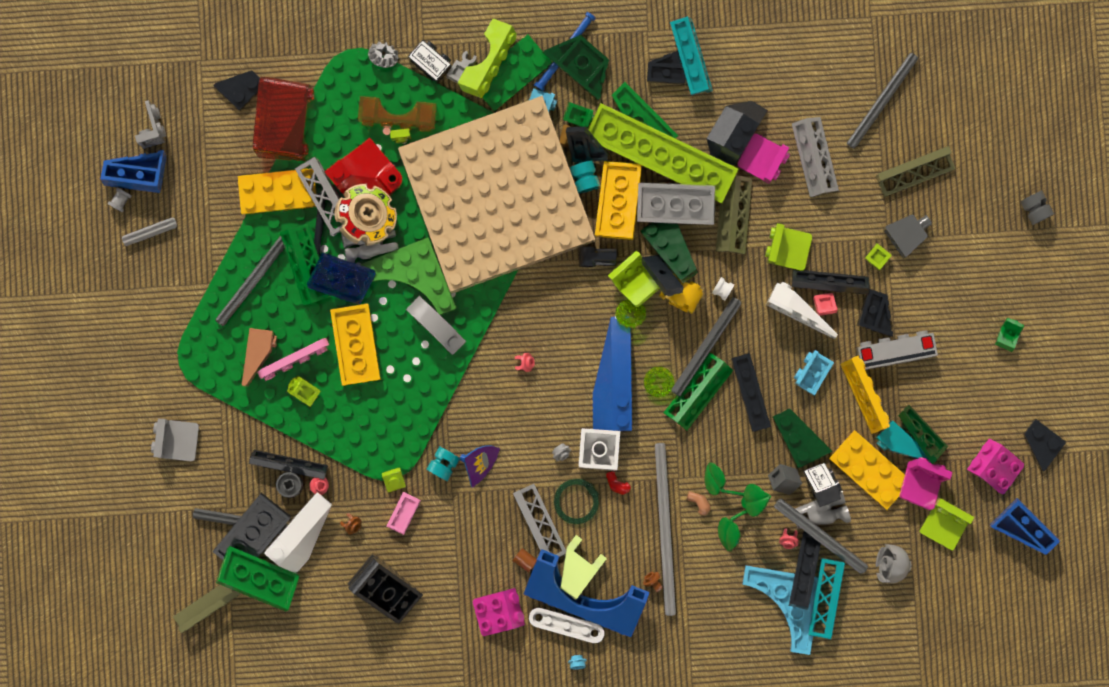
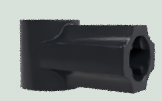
[579,247,617,268]

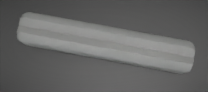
[122,217,177,246]

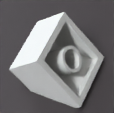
[579,428,620,471]

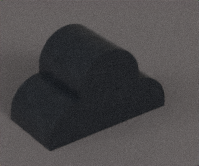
[348,553,423,625]

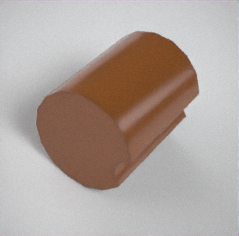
[512,548,537,573]

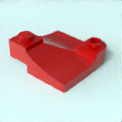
[325,138,403,215]

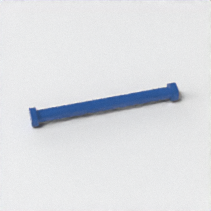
[534,12,596,91]

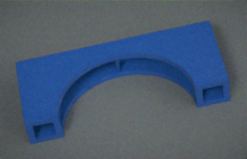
[523,549,650,637]

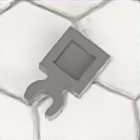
[447,51,477,84]

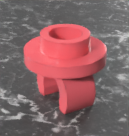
[515,353,535,372]
[310,477,329,495]
[779,528,799,549]

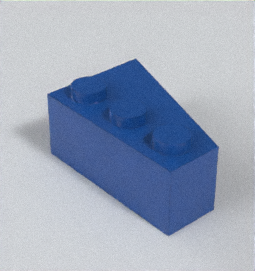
[100,150,167,193]
[990,498,1060,555]

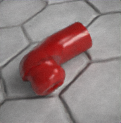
[606,471,631,495]

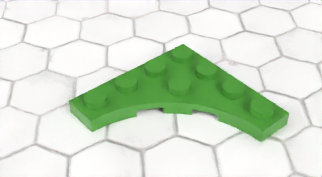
[357,238,457,315]

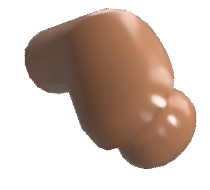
[686,491,711,516]

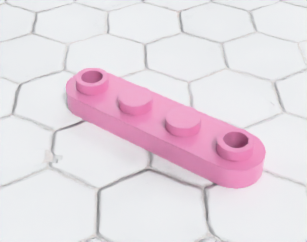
[257,338,329,381]

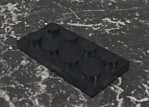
[212,492,291,560]

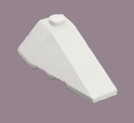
[766,282,838,339]
[264,492,332,573]

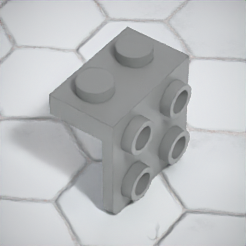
[151,419,199,461]

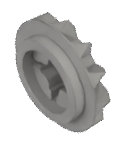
[368,42,399,68]

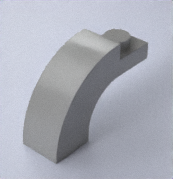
[406,296,466,355]

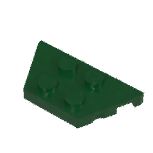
[542,35,609,100]

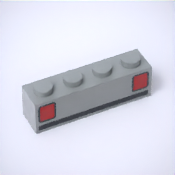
[856,330,938,370]

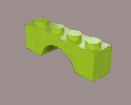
[458,19,517,98]

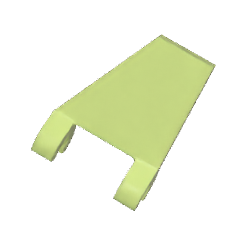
[560,535,607,600]

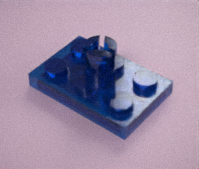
[307,252,376,305]

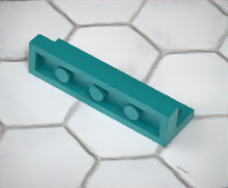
[670,16,713,96]
[808,558,845,639]

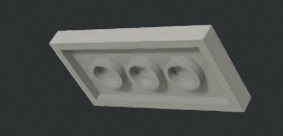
[637,183,716,225]

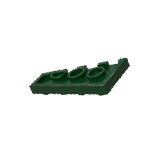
[640,222,698,284]

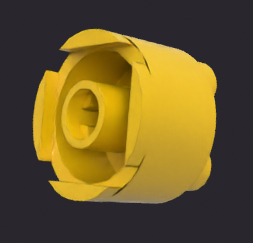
[659,273,703,314]

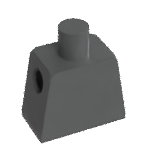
[883,214,932,259]

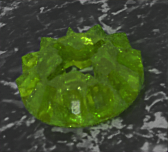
[615,300,646,329]
[644,367,674,397]

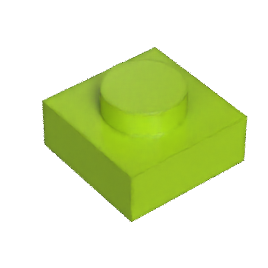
[390,129,411,144]
[864,244,892,270]
[382,468,406,493]

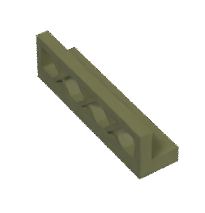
[876,146,955,197]
[716,175,752,254]
[173,585,242,633]

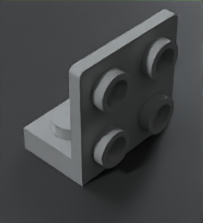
[135,100,166,149]

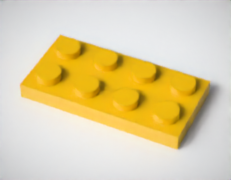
[595,161,642,240]
[238,168,317,215]
[330,304,381,386]
[840,356,890,434]
[829,430,905,510]

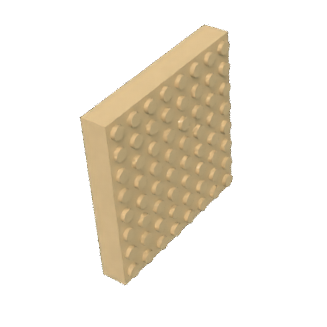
[398,96,595,294]

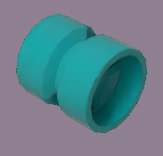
[570,161,601,194]
[426,446,461,482]

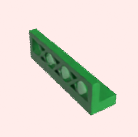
[280,223,331,305]
[663,353,733,431]

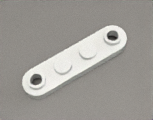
[529,608,604,643]

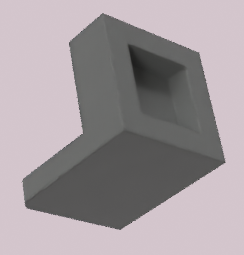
[768,464,802,495]

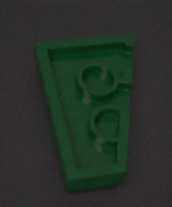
[898,404,948,464]
[772,408,833,468]

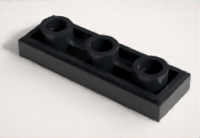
[641,255,684,296]

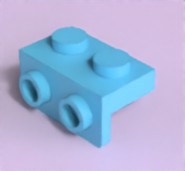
[794,350,834,395]

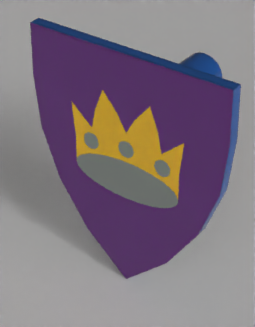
[460,445,500,488]

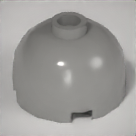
[876,544,911,583]

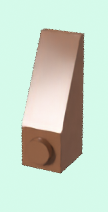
[242,328,277,387]

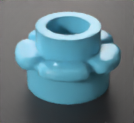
[568,655,587,670]

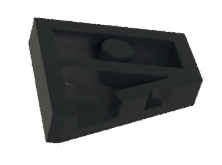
[647,51,685,85]
[213,70,266,111]
[566,126,609,162]
[857,289,893,337]
[1023,419,1066,472]

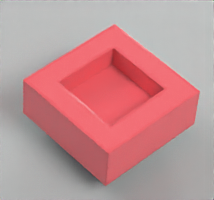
[813,293,837,316]

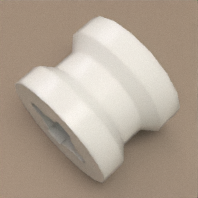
[712,277,734,301]

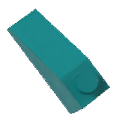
[875,420,931,463]

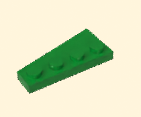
[612,82,679,139]

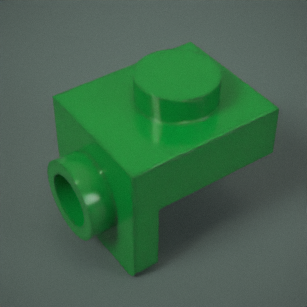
[562,102,594,128]
[995,318,1024,352]

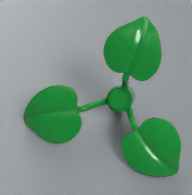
[704,462,771,552]

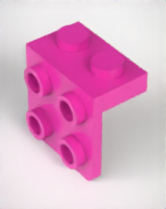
[737,134,790,184]
[967,439,1024,494]
[900,457,952,510]
[473,588,525,636]

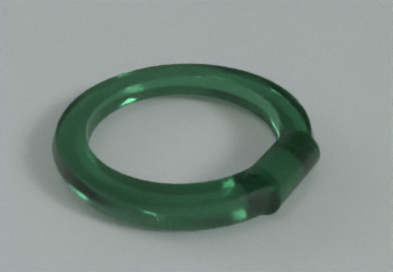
[554,479,599,524]

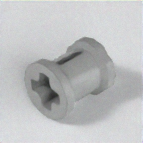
[107,188,132,212]

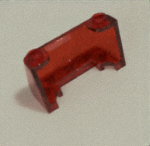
[253,77,314,161]

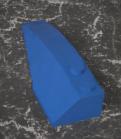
[593,317,632,432]

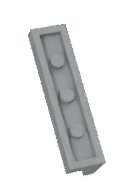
[792,117,839,197]
[295,157,342,235]
[513,484,566,557]

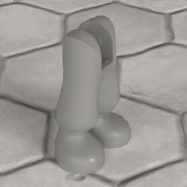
[341,230,398,267]
[795,491,851,529]

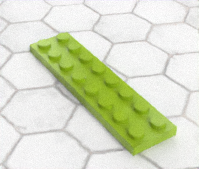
[588,103,739,203]

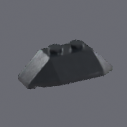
[706,101,768,166]

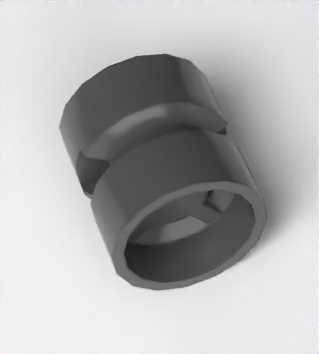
[1020,190,1054,225]
[276,472,304,498]

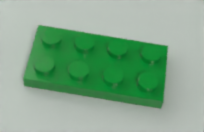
[482,34,552,112]
[216,546,300,612]

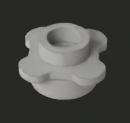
[552,443,571,462]

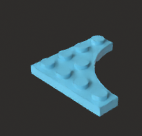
[742,565,820,655]

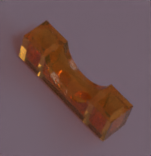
[358,96,437,132]

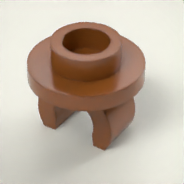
[340,513,362,534]
[643,572,663,592]

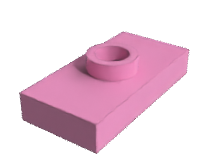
[386,492,421,535]

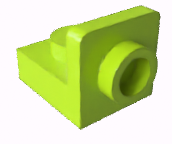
[287,376,321,407]

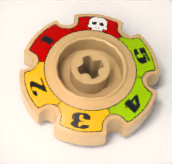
[335,184,397,246]

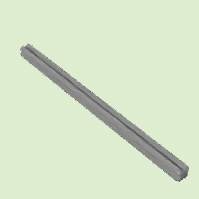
[655,443,676,616]

